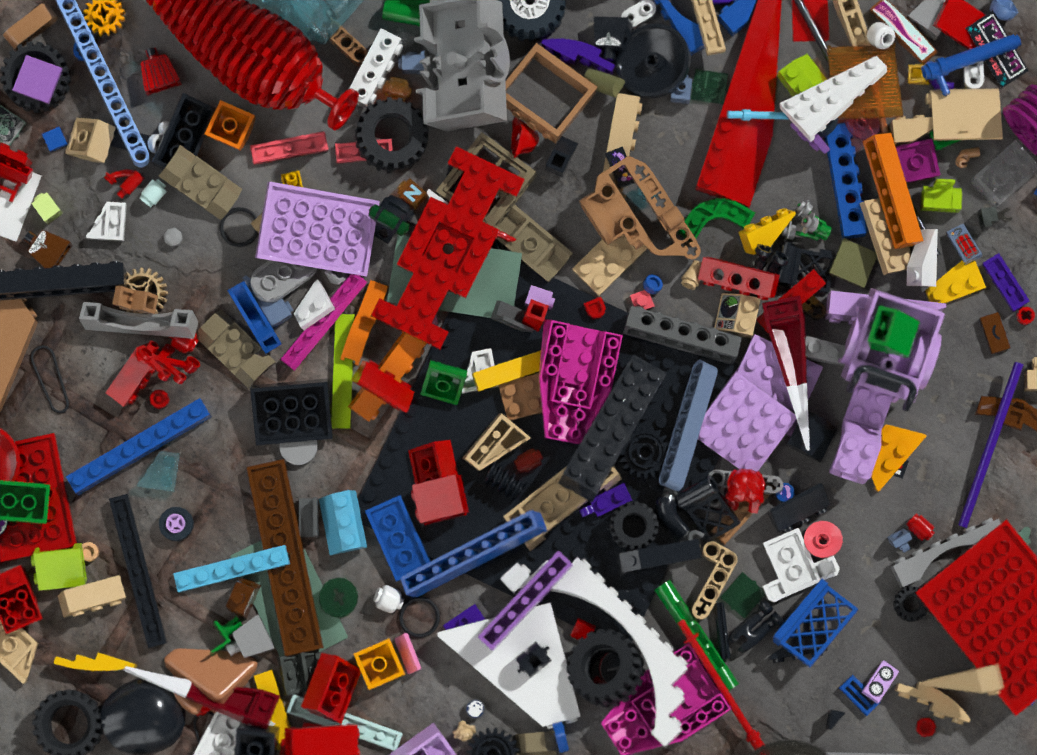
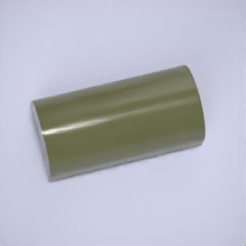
[584,68,625,98]

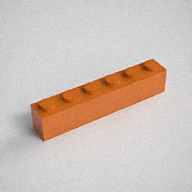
[863,133,923,249]
[348,332,427,421]

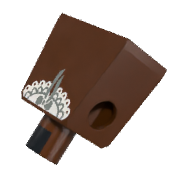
[23,230,73,268]
[226,577,261,619]

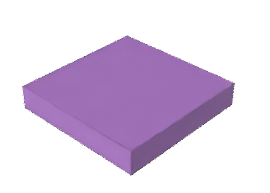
[12,55,63,104]

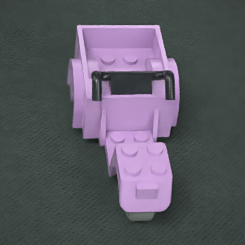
[829,288,945,484]

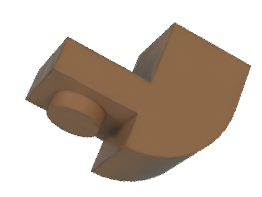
[112,286,158,314]

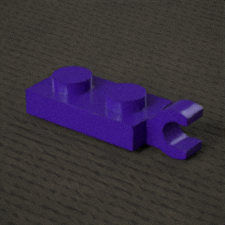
[579,483,632,518]

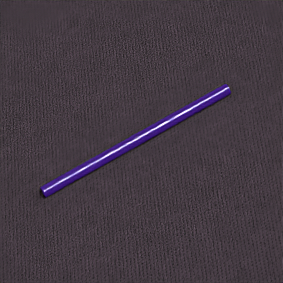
[958,362,1024,528]

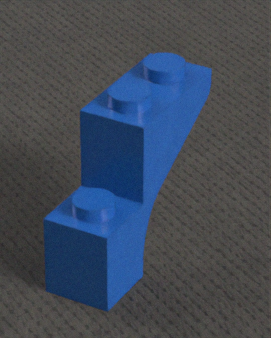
[227,281,282,354]

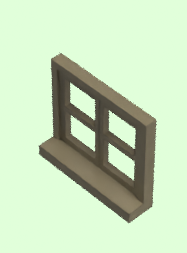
[435,132,537,228]

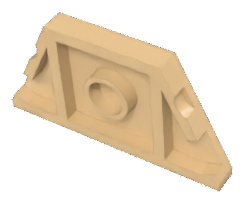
[0,620,38,684]

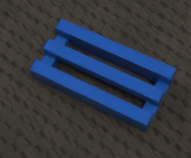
[839,675,880,716]

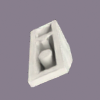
[907,229,938,287]

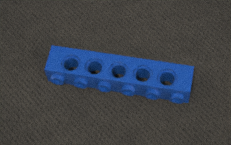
[824,122,869,239]

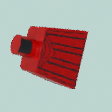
[141,47,182,96]

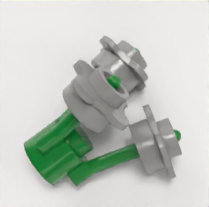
[781,200,832,242]

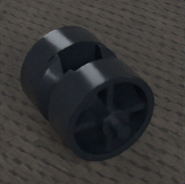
[515,641,552,678]

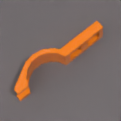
[340,280,389,366]

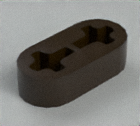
[802,296,826,320]

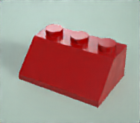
[351,360,415,413]
[301,653,361,724]

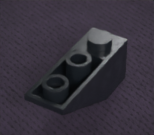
[768,628,827,663]

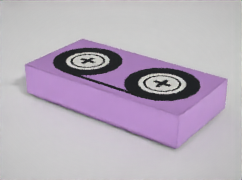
[862,660,899,703]

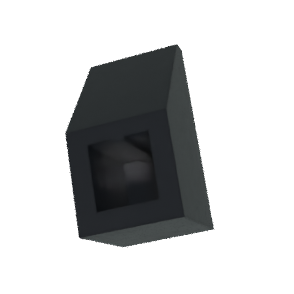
[545,136,579,178]

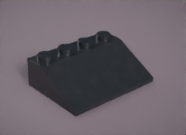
[250,378,333,446]

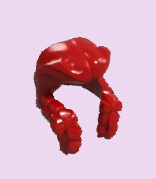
[725,469,765,514]

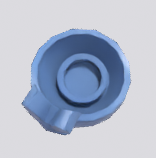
[990,0,1018,21]

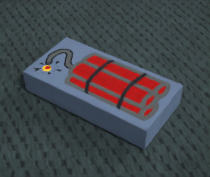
[946,224,982,265]

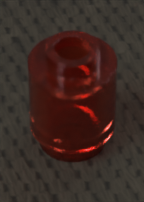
[513,448,543,474]

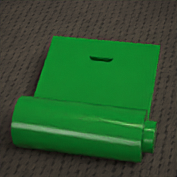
[382,0,430,26]

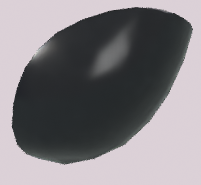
[101,678,186,754]

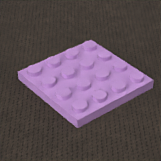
[737,334,823,436]
[698,371,797,471]

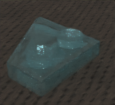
[137,451,180,492]

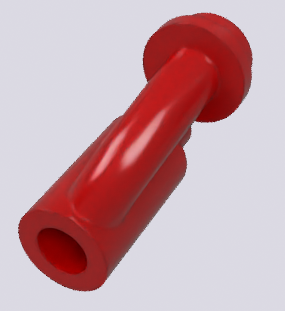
[104,169,145,199]

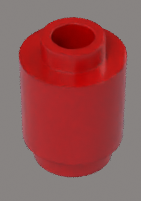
[906,513,935,541]

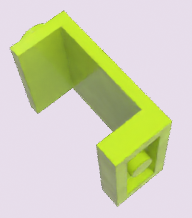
[31,543,87,591]

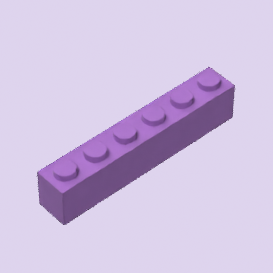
[478,551,574,651]

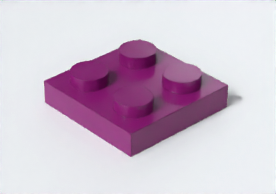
[895,139,940,183]

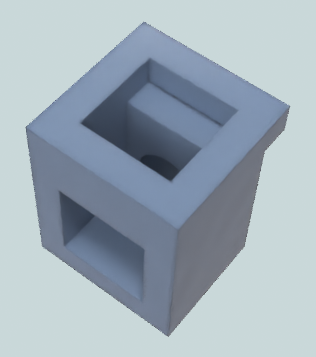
[398,51,425,74]
[670,75,692,104]

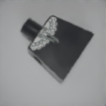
[594,16,633,61]

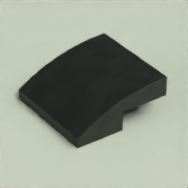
[277,650,320,696]

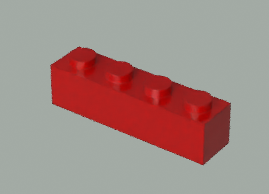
[0,155,33,184]

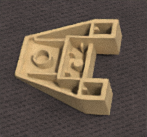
[922,664,1004,696]

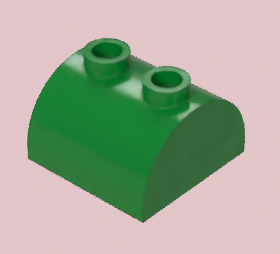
[420,360,467,405]

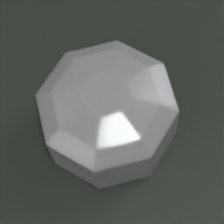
[164,228,183,247]

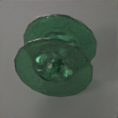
[319,578,358,618]

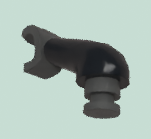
[655,488,704,542]

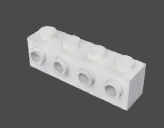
[349,29,403,109]

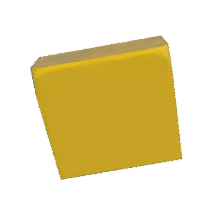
[908,64,931,85]

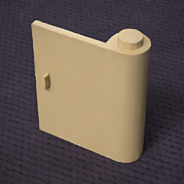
[925,89,1003,140]

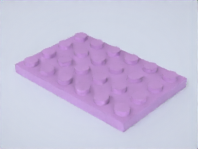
[255,181,380,276]

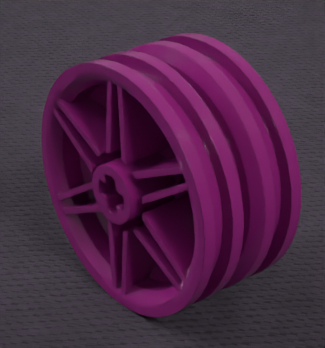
[1003,84,1037,156]

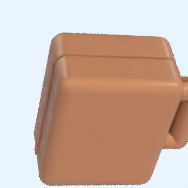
[164,648,257,715]

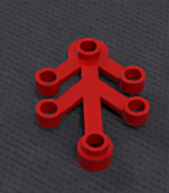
[134,340,200,384]

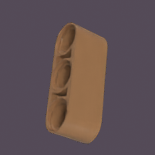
[3,2,58,51]
[324,21,368,67]

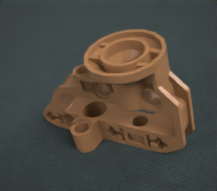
[579,156,701,259]

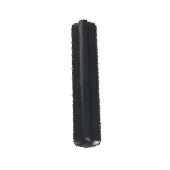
[714,602,730,660]

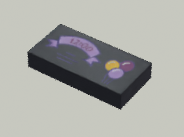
[605,146,635,189]

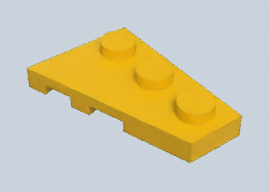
[925,260,986,303]

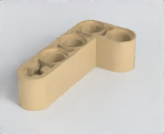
[691,541,738,620]

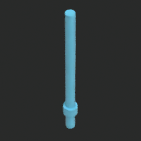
[727,109,789,121]

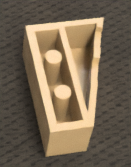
[463,413,531,471]
[58,575,126,618]

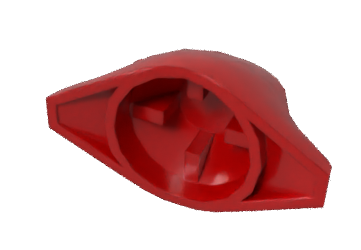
[511,117,539,158]

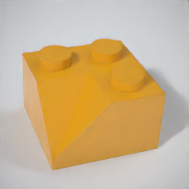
[354,638,406,690]

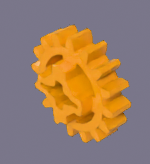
[84,0,125,36]

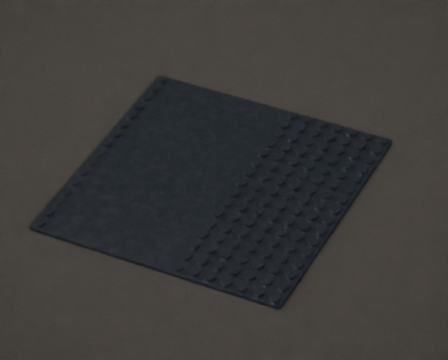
[358,262,739,641]

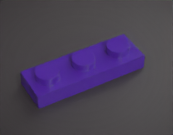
[982,253,1030,312]

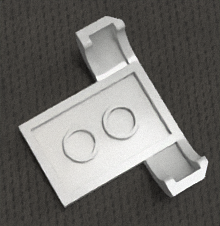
[762,528,840,602]

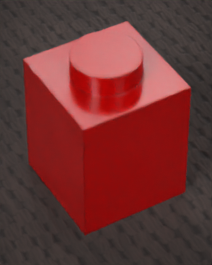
[521,299,549,332]

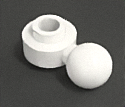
[148,121,169,153]

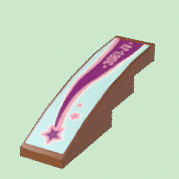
[870,0,937,65]

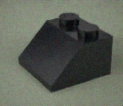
[786,411,837,463]
[235,723,280,755]

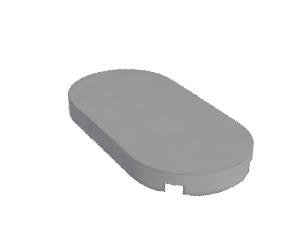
[250,260,317,302]

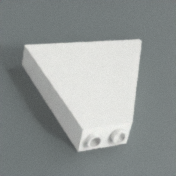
[437,603,581,729]

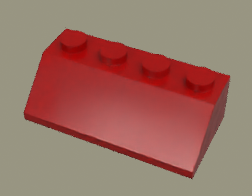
[408,440,467,525]

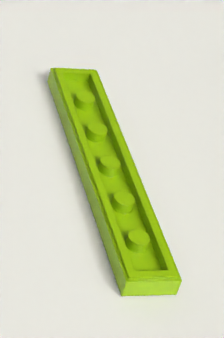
[331,314,355,429]

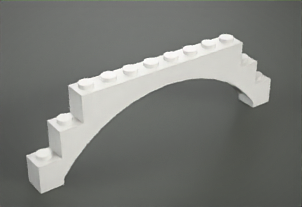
[500,557,688,748]

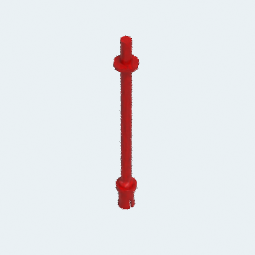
[677,619,768,755]

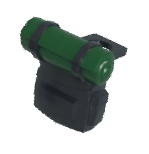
[368,194,414,244]

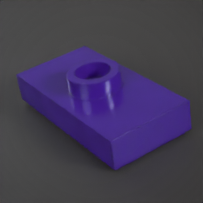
[443,604,486,630]

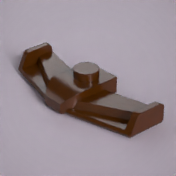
[975,396,1037,432]

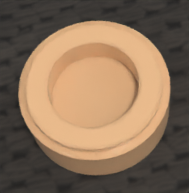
[82,542,99,562]

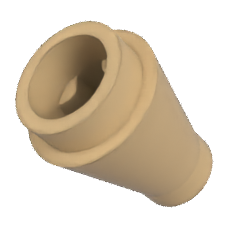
[681,260,702,290]

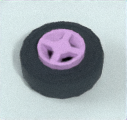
[159,507,194,541]

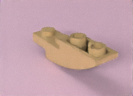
[894,682,970,725]

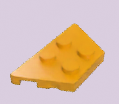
[871,424,926,492]

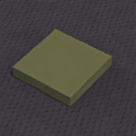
[828,238,877,289]

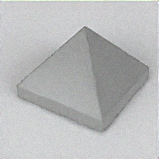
[325,270,349,285]

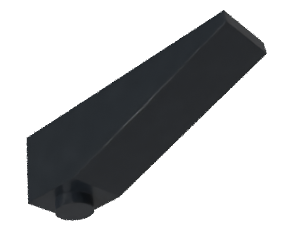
[619,539,703,573]

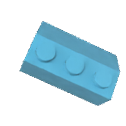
[319,490,367,556]

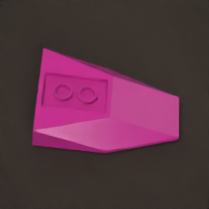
[539,319,623,444]
[601,643,731,755]

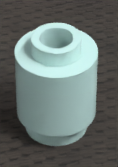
[139,179,167,208]

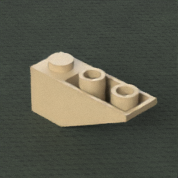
[890,115,933,146]

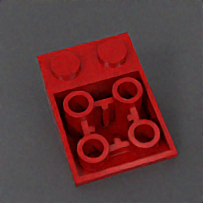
[0,565,43,634]

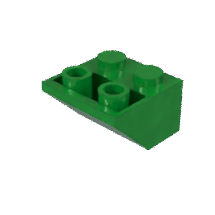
[868,305,920,358]

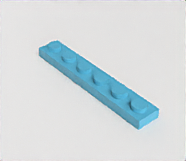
[173,545,290,592]

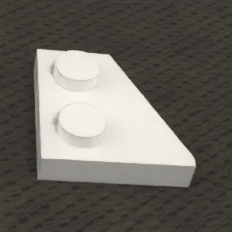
[86,202,127,242]
[294,279,335,330]
[462,348,499,394]

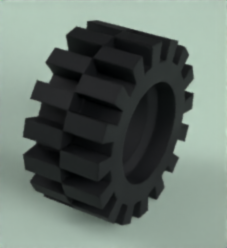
[893,586,928,622]

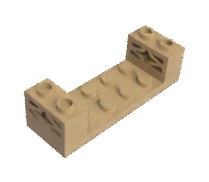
[503,467,621,551]

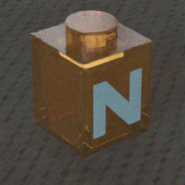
[397,178,427,210]

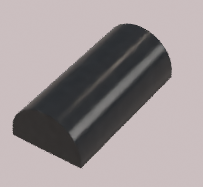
[151,93,216,170]

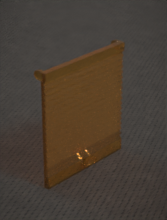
[826,43,903,120]

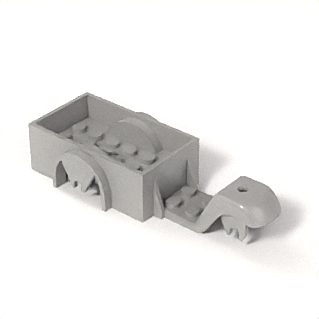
[414,0,510,132]

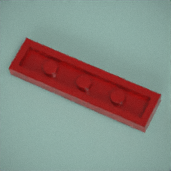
[756,269,826,334]

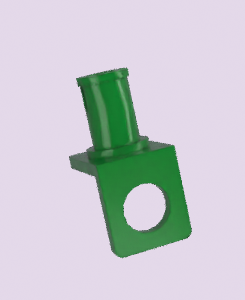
[210,616,242,656]

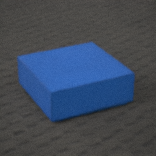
[42,127,68,152]

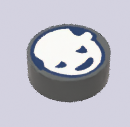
[466,699,485,719]

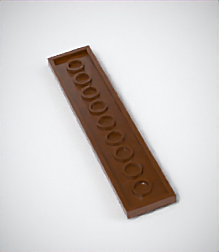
[246,459,324,656]

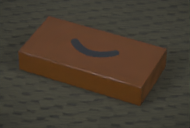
[979,312,1010,355]

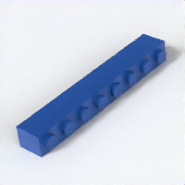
[66,398,212,495]
[400,510,548,598]

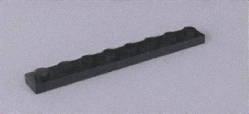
[109,494,167,648]

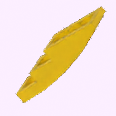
[53,653,137,671]

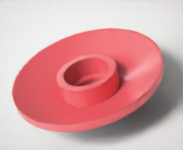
[804,521,843,558]

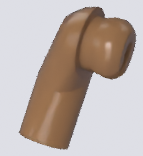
[956,147,980,168]

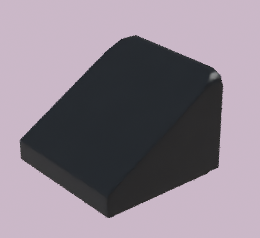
[826,710,846,730]

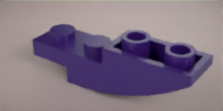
[541,39,615,75]

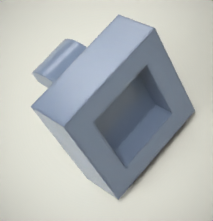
[887,528,912,553]

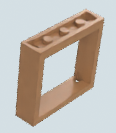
[505,43,597,144]

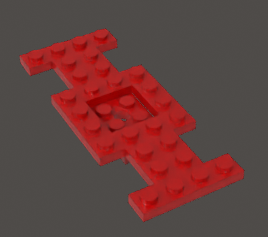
[371,146,525,350]

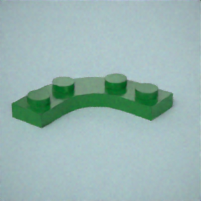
[678,198,755,242]

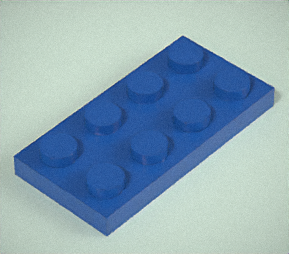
[365,495,430,582]

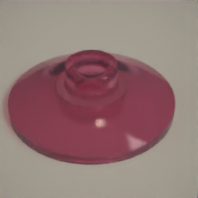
[845,105,880,140]

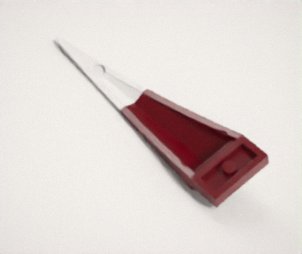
[762,296,810,451]
[124,666,280,730]

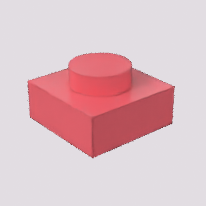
[630,290,654,310]

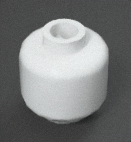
[867,22,895,49]
[373,585,404,613]

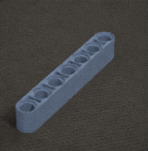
[659,360,718,491]

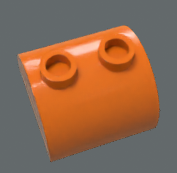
[204,100,255,150]

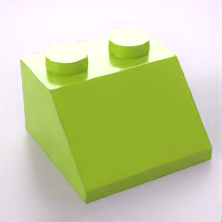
[777,54,827,97]

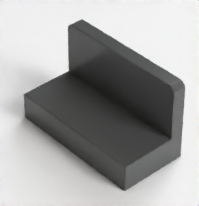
[491,300,534,333]
[299,497,319,538]

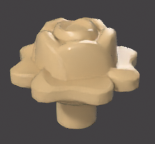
[453,721,476,742]

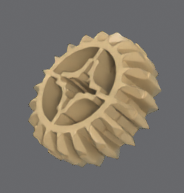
[122,268,168,314]

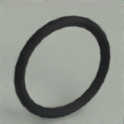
[220,207,258,247]
[399,597,440,638]

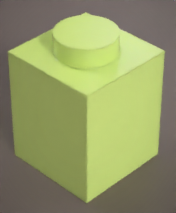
[31,192,63,225]

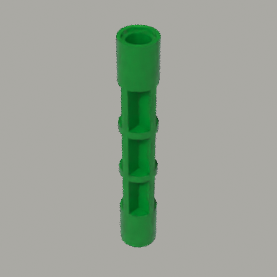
[654,580,739,690]

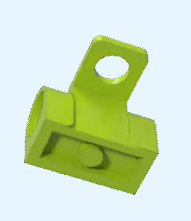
[921,179,962,213]

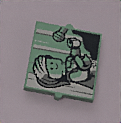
[0,105,27,146]

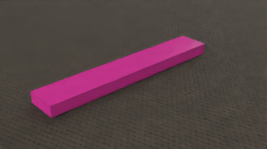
[280,274,367,371]

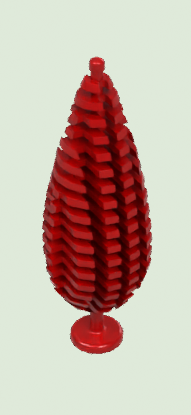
[146,0,359,131]

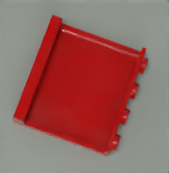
[284,723,360,755]

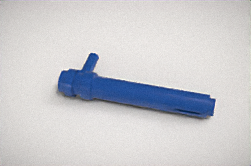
[921,34,1021,96]

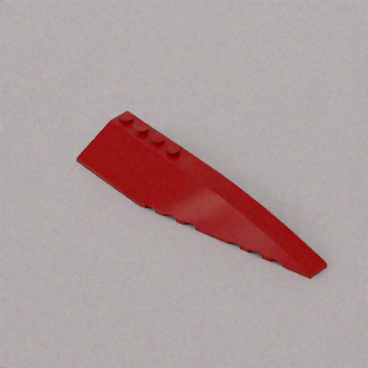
[695,0,782,208]

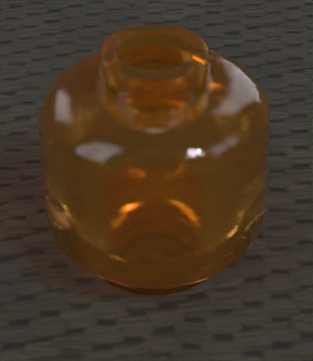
[382,77,412,102]

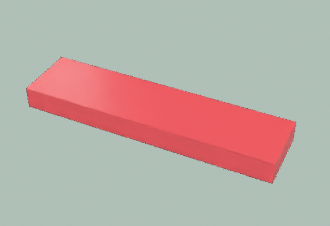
[250,131,328,165]

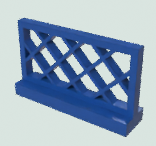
[773,579,858,668]

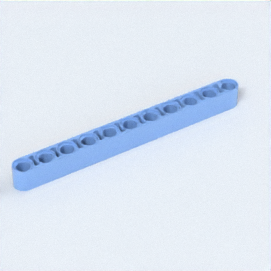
[55,0,150,168]

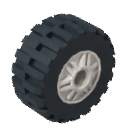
[498,0,566,42]

